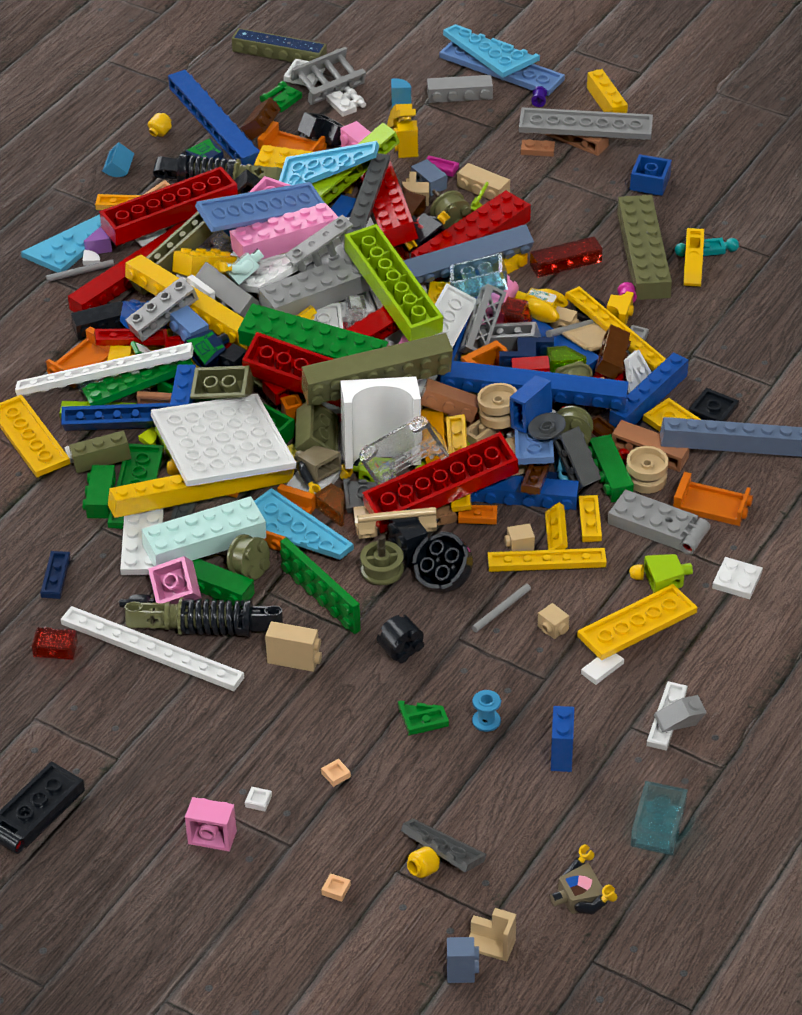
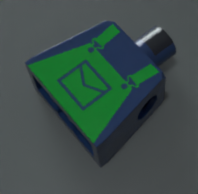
[185,138,224,160]
[184,330,230,368]

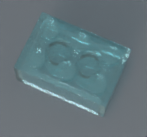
[450,253,508,297]
[631,781,688,855]

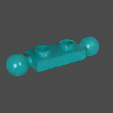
[675,238,739,257]

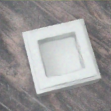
[245,787,272,812]

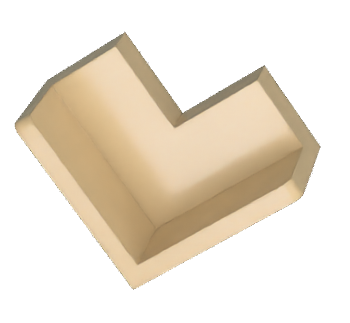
[469,908,516,962]

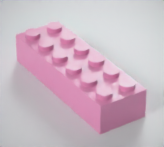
[230,203,338,260]

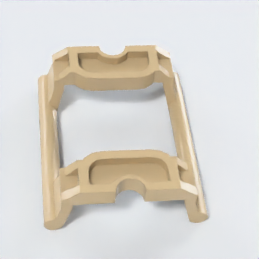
[353,506,437,539]

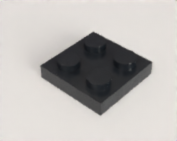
[689,388,739,422]

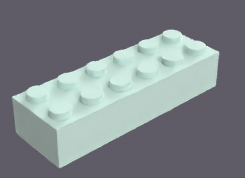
[142,496,266,566]

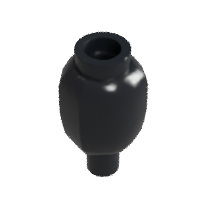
[119,594,156,609]

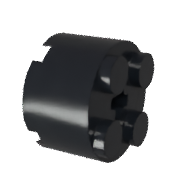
[377,615,425,664]

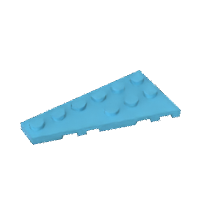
[443,24,540,78]
[279,141,379,185]
[21,214,101,273]
[254,488,354,560]

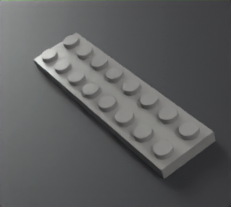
[519,107,653,140]

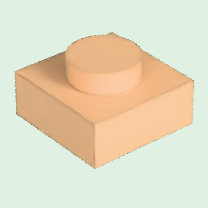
[321,759,351,787]
[321,873,351,902]

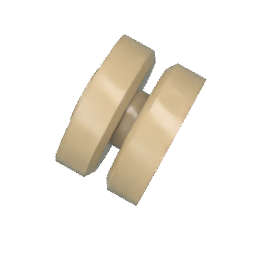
[477,383,517,429]
[626,446,668,494]

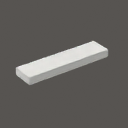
[646,681,688,751]

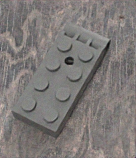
[608,489,710,555]

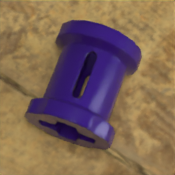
[531,86,547,107]

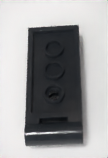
[0,761,85,854]

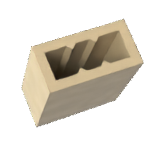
[265,621,322,672]

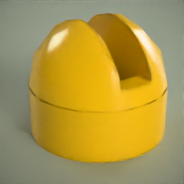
[166,459,180,475]
[629,564,644,580]

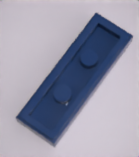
[40,551,71,599]

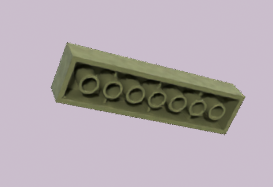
[617,195,672,300]
[302,333,453,406]

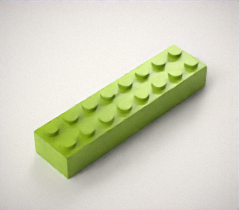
[344,224,444,341]

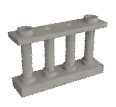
[291,47,366,105]
[285,214,353,275]

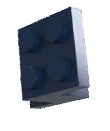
[499,337,554,369]

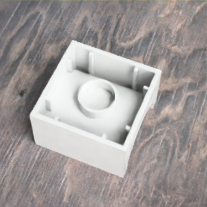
[341,377,421,469]

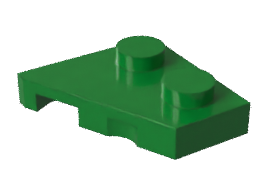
[398,700,449,735]

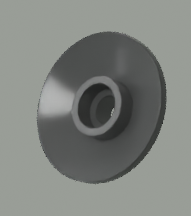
[528,413,566,440]

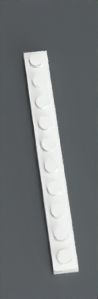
[15,342,194,396]
[61,606,244,691]

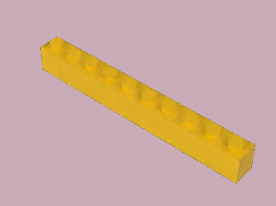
[125,255,249,350]
[108,469,294,518]

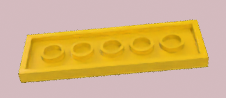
[0,394,71,477]
[577,584,698,660]

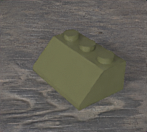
[190,366,254,399]
[295,402,339,451]
[69,430,132,473]

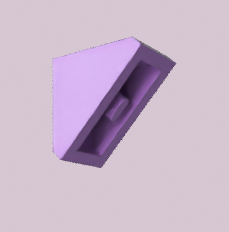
[84,226,112,254]

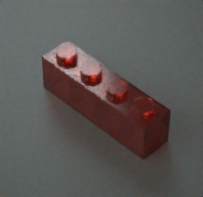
[530,236,603,278]

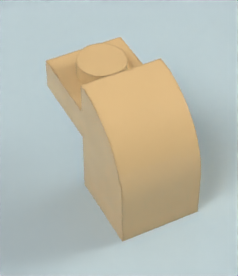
[402,172,429,206]

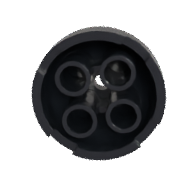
[413,532,473,593]

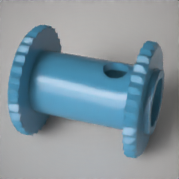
[472,690,501,732]

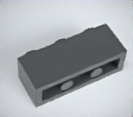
[552,426,601,489]

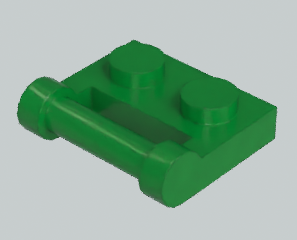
[260,81,303,113]

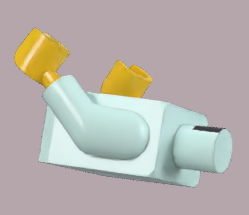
[214,248,264,285]

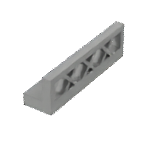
[459,284,507,354]

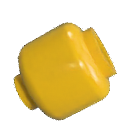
[148,113,172,137]
[407,846,440,878]

